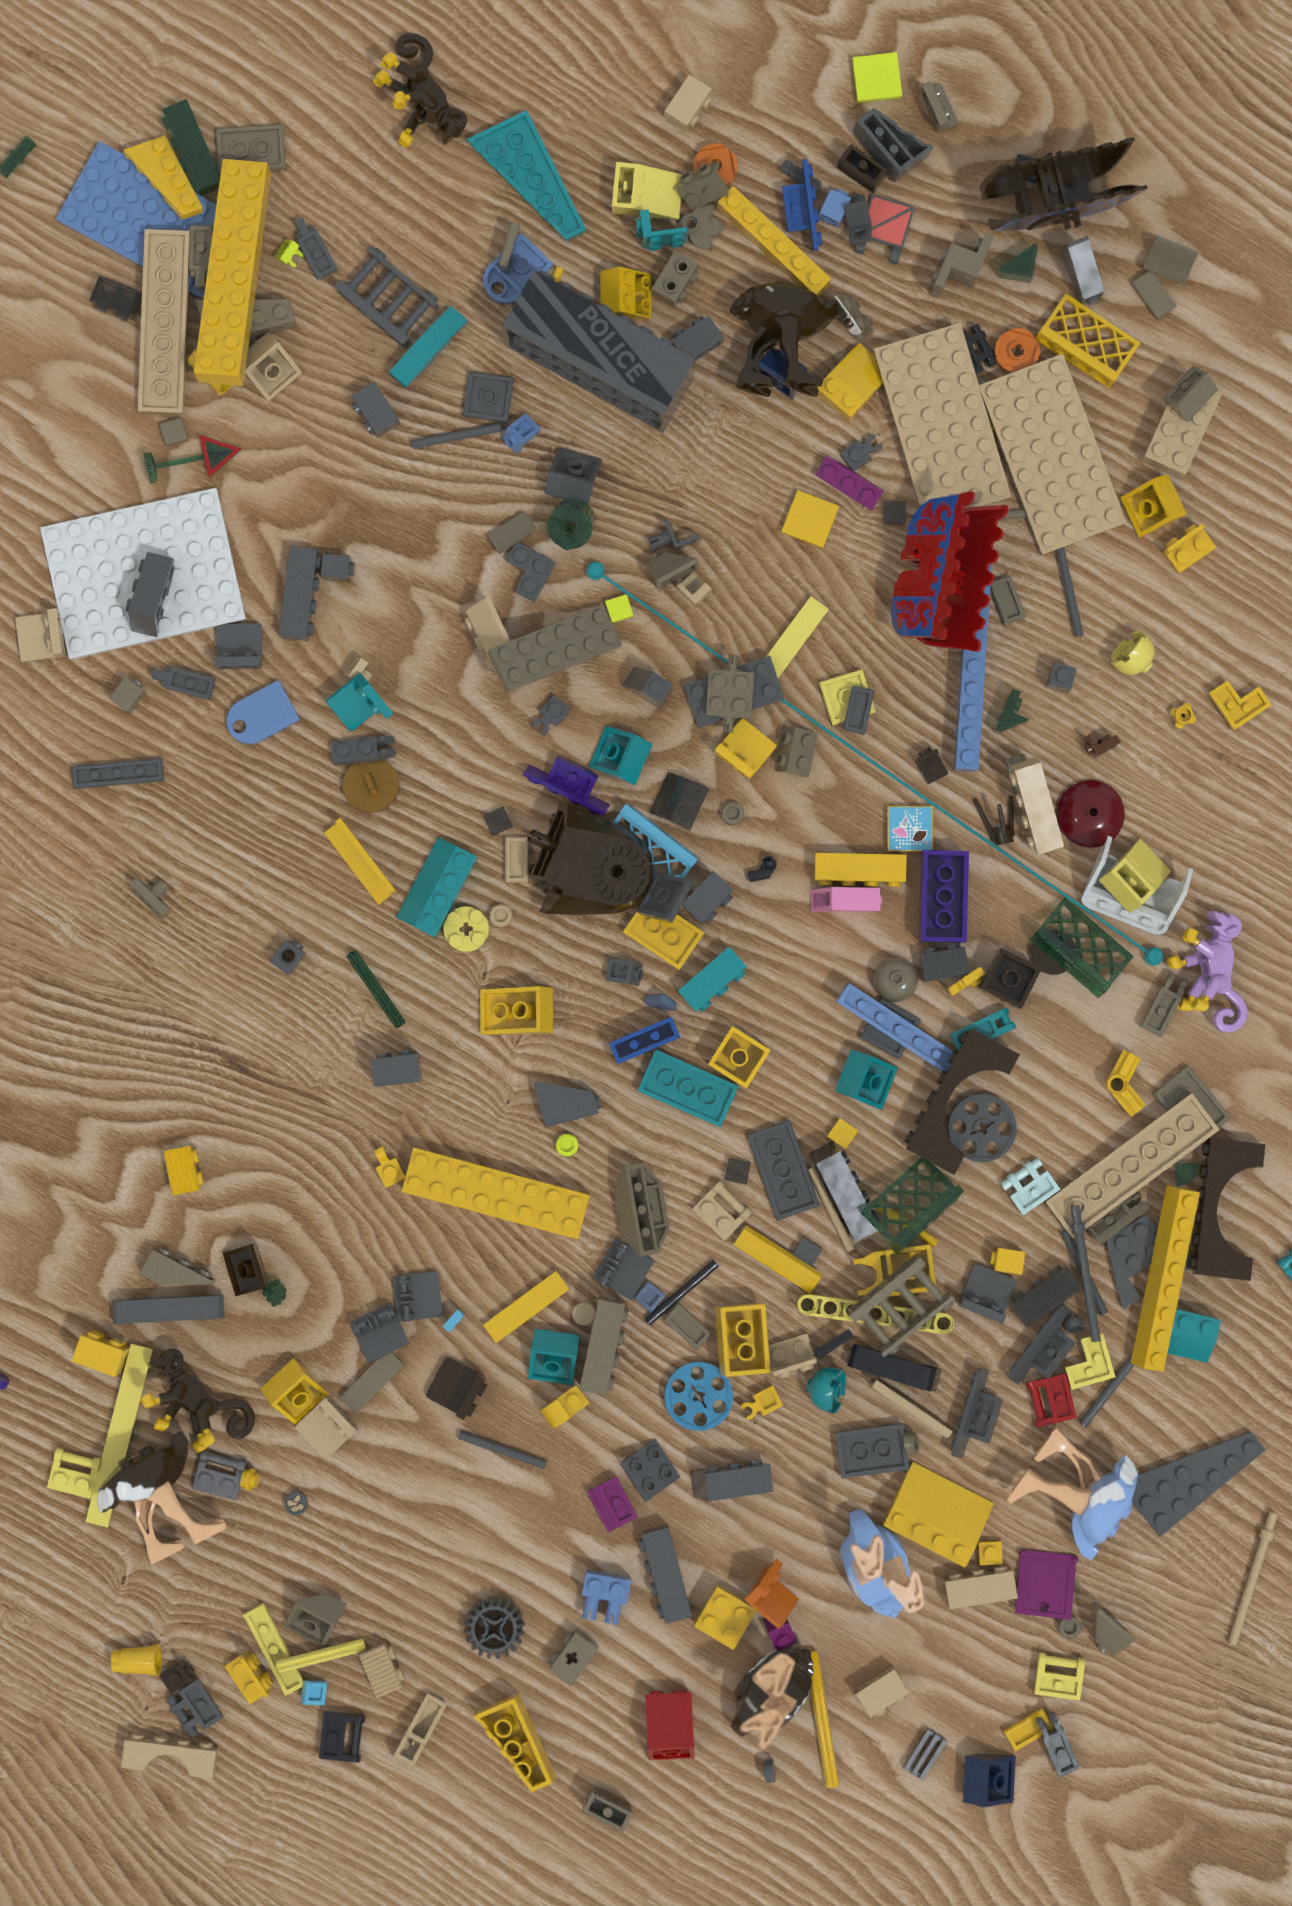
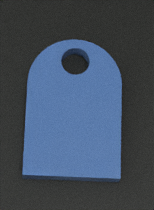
[483,233,554,304]
[227,680,301,745]

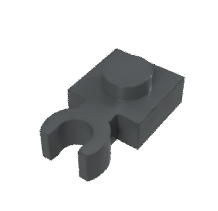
[840,434,882,471]
[532,695,571,736]

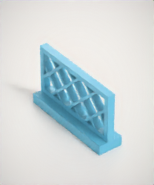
[612,803,700,880]

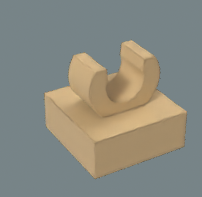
[344,657,372,681]

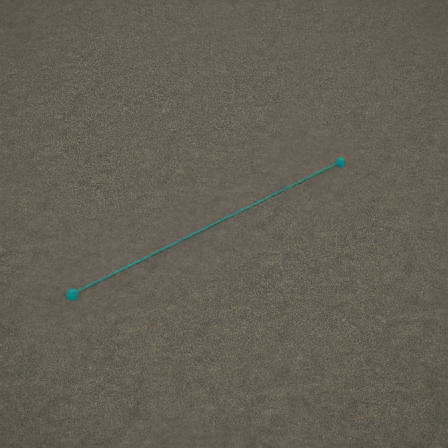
[586,562,1163,966]

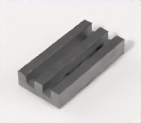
[903,1728,947,1781]

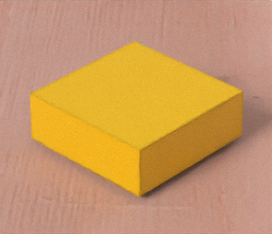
[827,1118,858,1149]

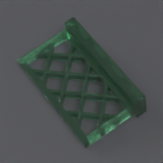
[1030,898,1134,998]
[861,1157,964,1255]

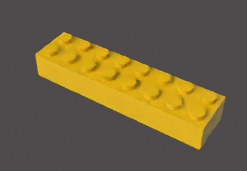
[401,1147,590,1239]

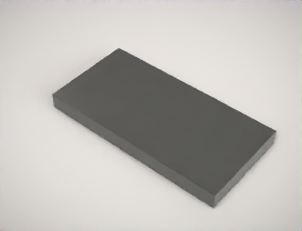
[747,1120,820,1221]

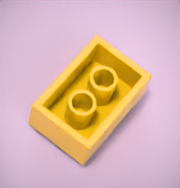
[715,1303,770,1377]

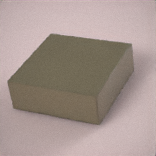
[159,418,188,447]

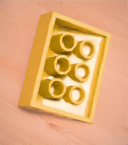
[881,1461,994,1568]

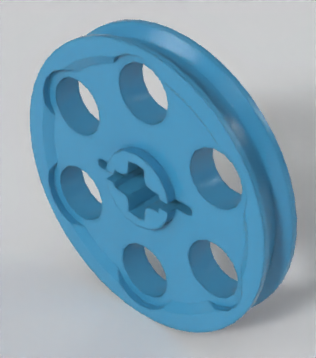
[664,1362,733,1431]

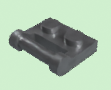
[192,1449,247,1500]

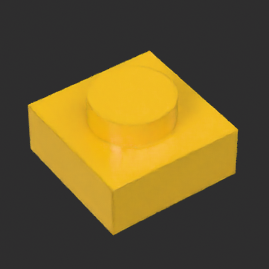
[978,1540,1003,1565]

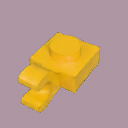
[374,1146,406,1188]

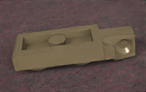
[189,226,213,290]

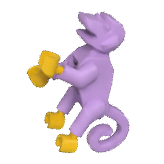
[1166,911,1247,1032]

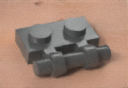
[166,1678,224,1738]

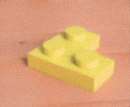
[1064,1333,1115,1390]

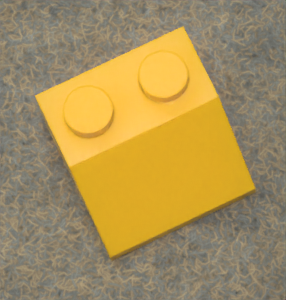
[1120,474,1187,538]
[260,1358,330,1425]

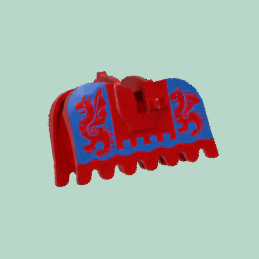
[891,491,1009,652]

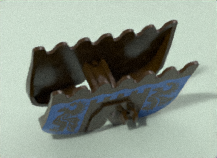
[979,137,1148,231]

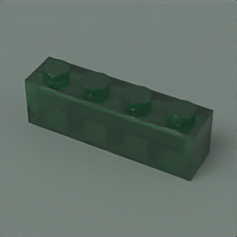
[161,99,220,196]

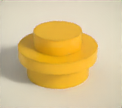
[240,1468,259,1492]

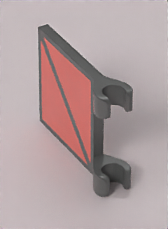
[855,194,915,265]

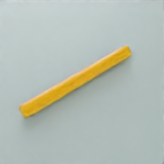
[810,1651,839,1788]

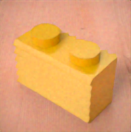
[163,1145,204,1196]

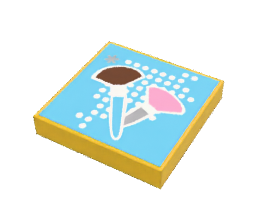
[887,806,933,852]

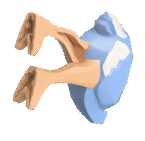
[1006,1426,1138,1560]
[839,1509,924,1618]

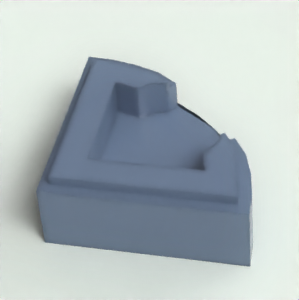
[644,994,677,1011]

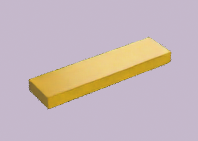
[733,1225,823,1293]
[483,1271,570,1343]

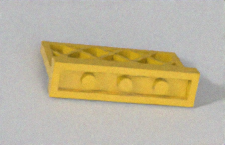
[1035,294,1140,389]

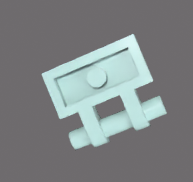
[1000,1158,1060,1215]

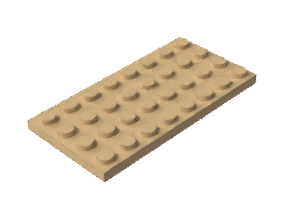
[873,323,1011,507]
[979,354,1126,556]

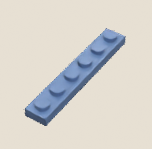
[836,983,953,1072]

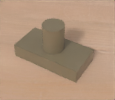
[129,878,169,921]

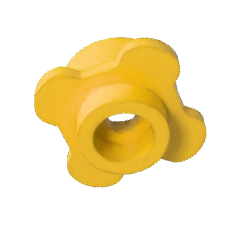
[1170,703,1196,729]

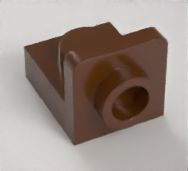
[1083,734,1121,758]

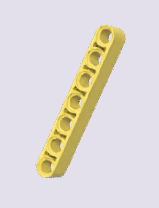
[797,1293,954,1334]

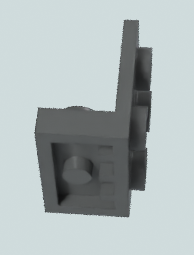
[214,623,263,670]
[958,1264,1017,1324]

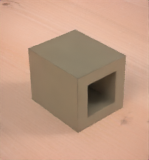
[109,677,146,714]

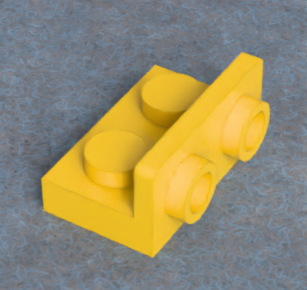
[1163,523,1216,574]

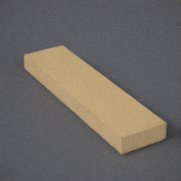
[871,1378,953,1438]

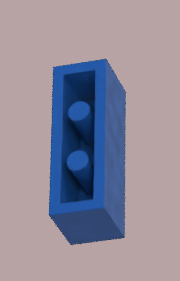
[609,1016,681,1064]

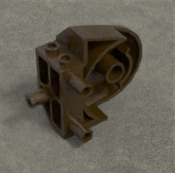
[527,802,654,915]

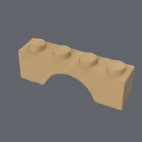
[121,1733,219,1779]

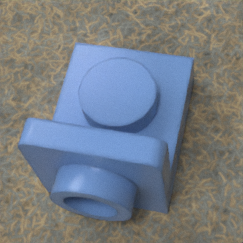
[502,413,541,453]

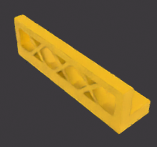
[324,818,397,905]

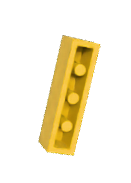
[814,853,907,887]

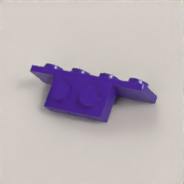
[523,755,610,815]

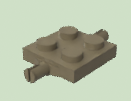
[706,655,755,733]

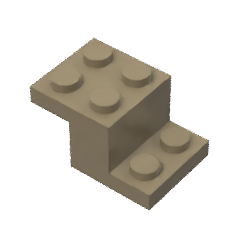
[929,232,994,298]

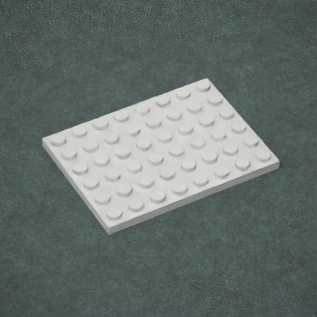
[40,488,246,660]

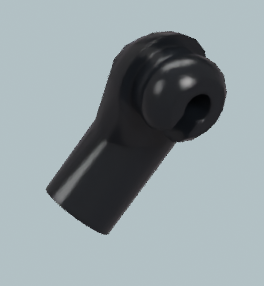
[748,855,777,882]

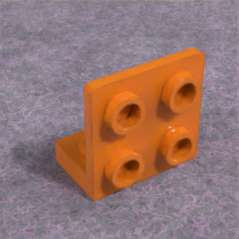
[744,1558,799,1629]

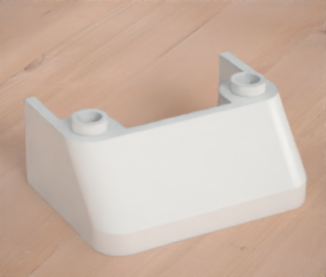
[1081,836,1193,934]

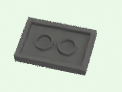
[835,1423,909,1479]

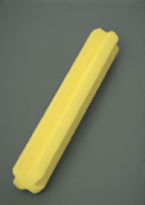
[275,1639,366,1673]

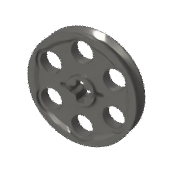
[948,1094,1017,1162]

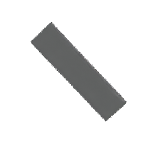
[72,758,165,789]

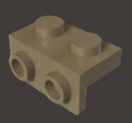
[676,161,729,209]
[775,727,818,777]

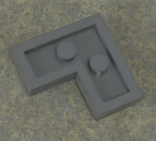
[506,542,556,603]

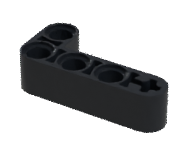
[847,1344,942,1392]

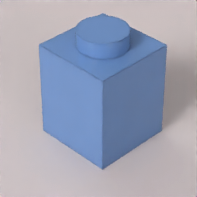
[819,189,851,228]

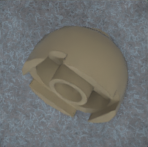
[873,957,918,1002]

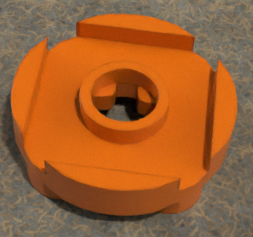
[693,143,738,186]
[994,328,1040,373]

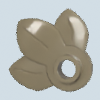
[679,204,724,249]

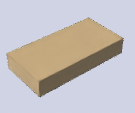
[505,837,528,883]

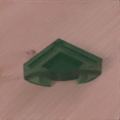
[1175,1163,1199,1186]

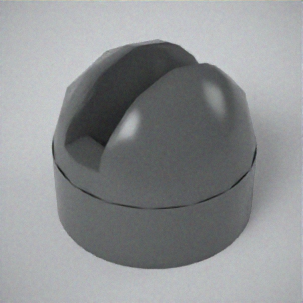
[1065,1314,1084,1334]

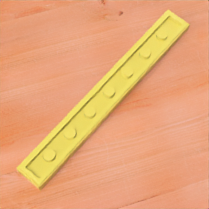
[85,1343,154,1527]

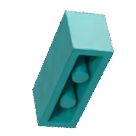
[677,947,747,1012]

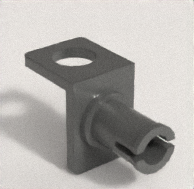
[844,194,872,244]
[648,519,702,551]

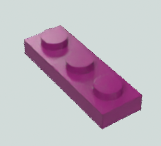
[815,455,885,511]

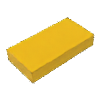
[1003,1707,1054,1752]

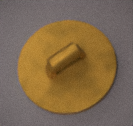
[343,759,399,813]

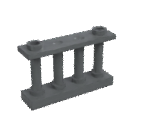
[334,246,439,349]

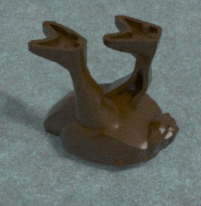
[729,282,838,397]

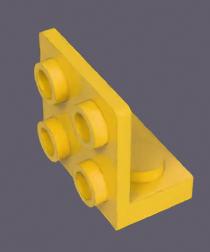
[714,718,777,781]
[224,1650,274,1705]

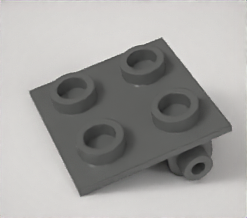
[592,1238,654,1301]
[392,1271,443,1322]
[350,1303,409,1363]
[621,1439,680,1502]

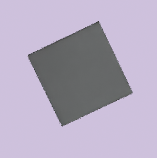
[463,371,514,423]
[637,873,693,923]
[859,998,921,1059]

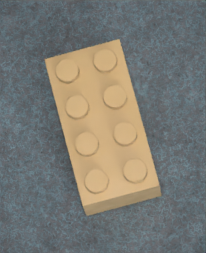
[1141,374,1222,480]

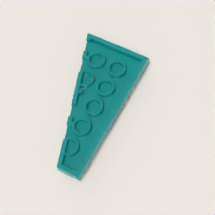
[466,110,586,242]

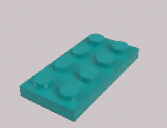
[637,1050,739,1128]

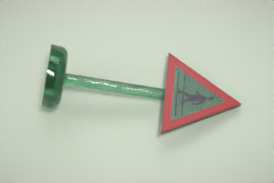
[143,435,242,484]

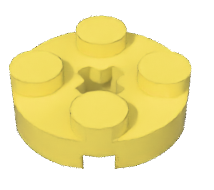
[444,906,489,952]

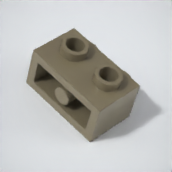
[652,251,699,307]

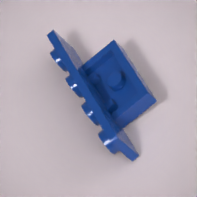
[782,159,822,252]

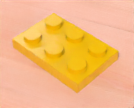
[623,912,704,970]

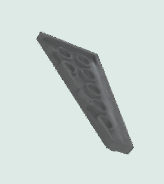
[1132,1431,1266,1537]

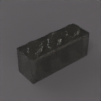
[1008,1264,1083,1327]

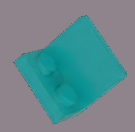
[326,673,393,731]

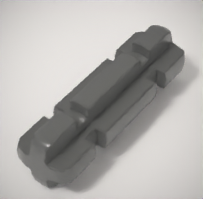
[780,160,822,192]

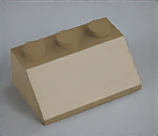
[464,596,510,675]

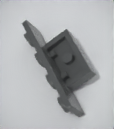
[1007,1304,1076,1384]
[951,1368,1003,1458]

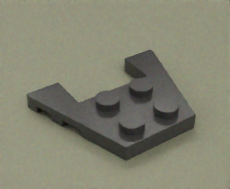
[1105,1215,1191,1309]

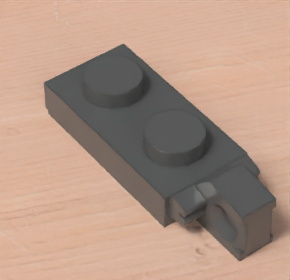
[294,218,338,281]
[151,666,216,701]

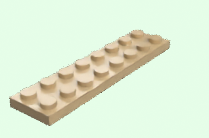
[138,229,190,414]
[1045,1093,1220,1238]

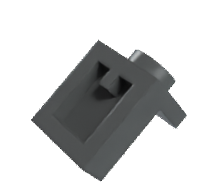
[605,958,643,986]

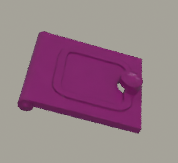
[1015,1549,1078,1620]

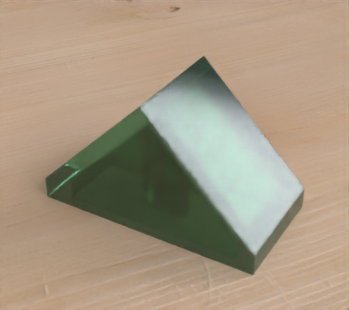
[996,243,1038,283]

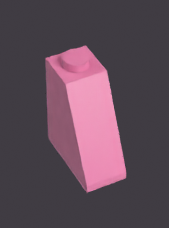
[811,887,882,912]

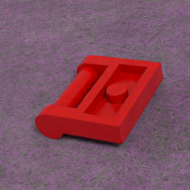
[1025,1373,1077,1427]

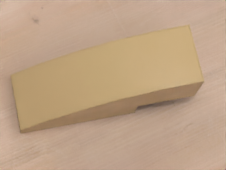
[392,1693,447,1769]

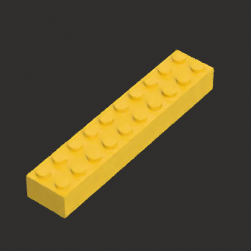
[194,159,271,386]

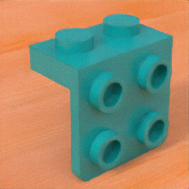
[635,209,688,251]

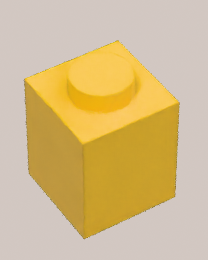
[990,1247,1025,1275]

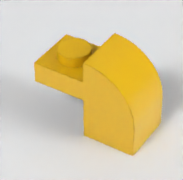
[540,1384,590,1429]

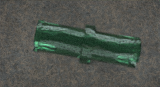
[0,136,37,179]

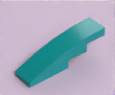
[389,306,468,388]

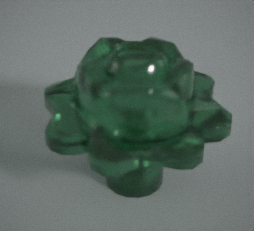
[263,1279,287,1307]

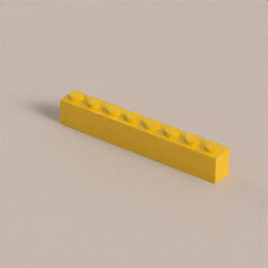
[1131,1185,1200,1372]

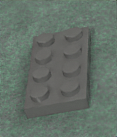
[684,656,785,728]

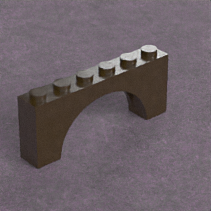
[904,1028,1020,1175]
[1189,1137,1266,1281]

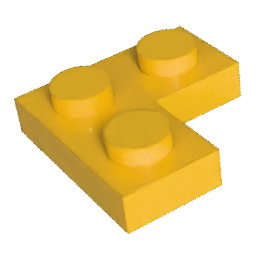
[1208,680,1272,731]

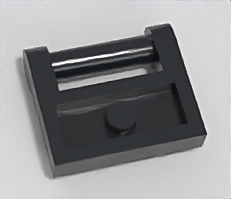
[319,1711,366,1763]

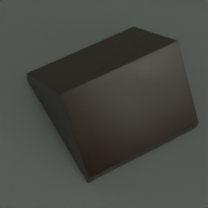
[223,1243,270,1297]

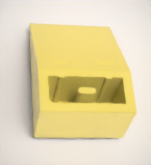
[612,162,682,220]
[1099,838,1171,913]

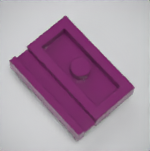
[587,1476,638,1533]

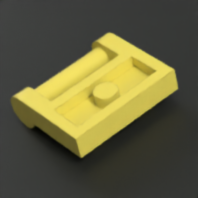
[47,1448,101,1499]
[1034,1652,1085,1701]

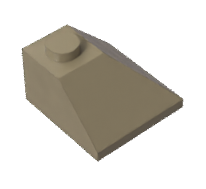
[646,553,699,590]
[284,1594,347,1648]
[1091,1602,1135,1656]

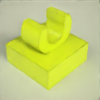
[273,239,304,267]

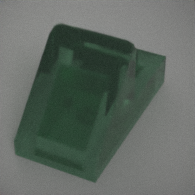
[994,689,1030,734]

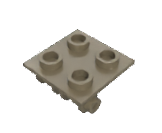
[835,295,874,342]

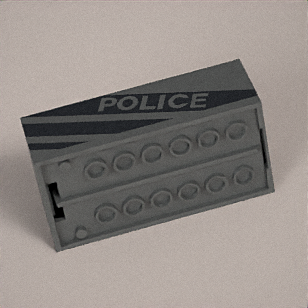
[503,270,695,433]

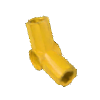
[1104,1050,1146,1117]

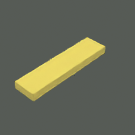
[766,596,829,678]
[243,1603,304,1696]

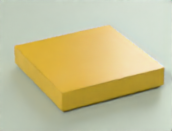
[781,490,839,549]

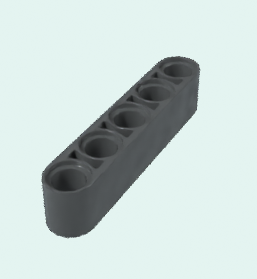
[112,1295,225,1324]

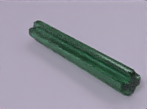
[347,950,405,1028]

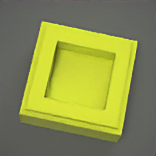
[605,594,634,623]

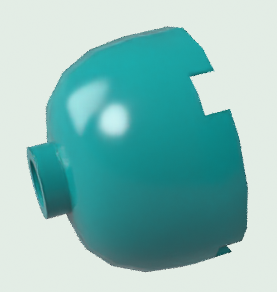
[806,1367,846,1414]

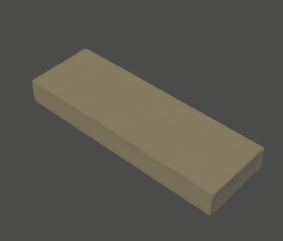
[340,1352,405,1413]

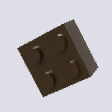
[978,948,1042,1010]

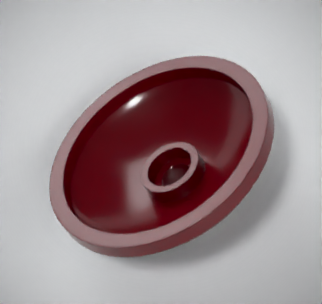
[1057,780,1125,848]

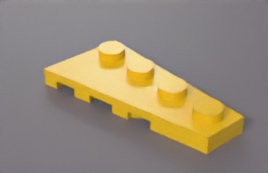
[124,136,203,220]

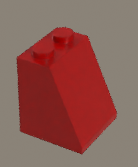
[645,1689,695,1761]

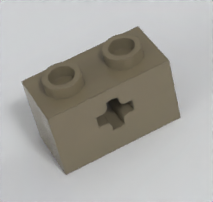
[548,1629,598,1686]

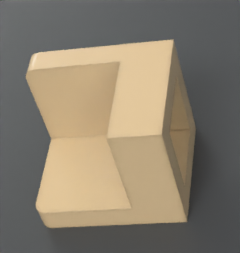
[676,573,712,607]

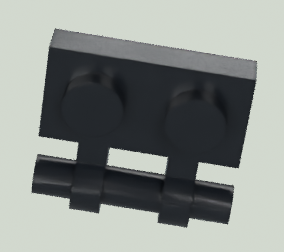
[963,324,997,374]

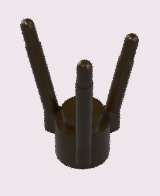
[973,795,1015,846]

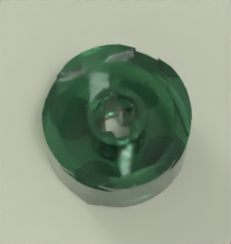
[547,498,595,550]

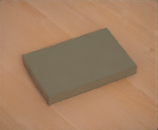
[216,124,286,175]
[1152,1065,1232,1128]

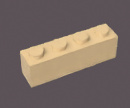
[1009,757,1064,855]

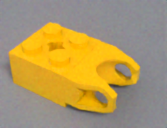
[853,1244,937,1297]

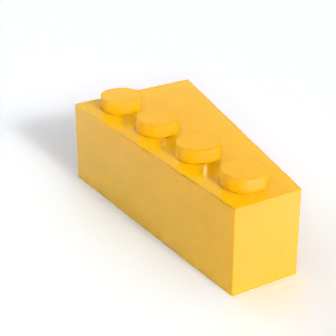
[473,1692,556,1792]

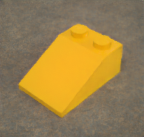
[817,342,883,423]
[480,986,553,1035]

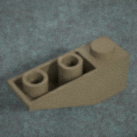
[140,1247,216,1284]

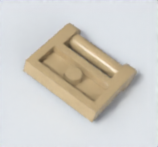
[692,1180,753,1241]

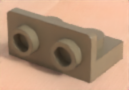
[920,81,958,133]

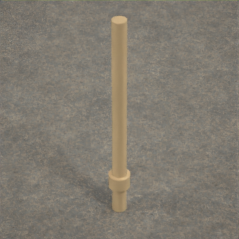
[1228,1511,1278,1645]

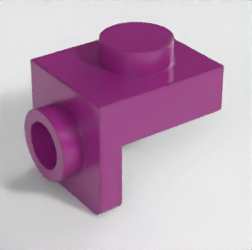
[763,1618,798,1651]

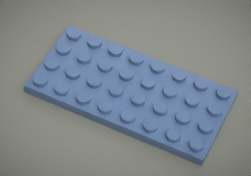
[56,141,217,300]

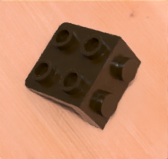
[426,1357,487,1420]

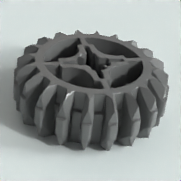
[464,1596,525,1659]

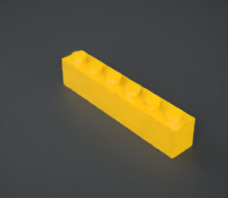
[717,186,831,297]

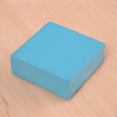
[442,1308,464,1332]
[301,1680,328,1705]

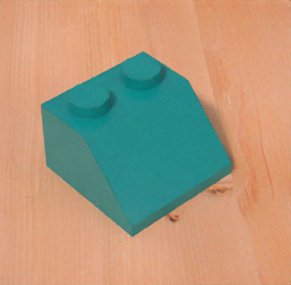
[588,726,653,785]
[835,1049,898,1110]
[1167,1309,1221,1363]
[528,1329,580,1385]

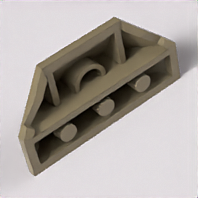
[614,1163,669,1257]

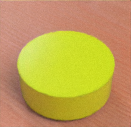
[556,1134,579,1157]

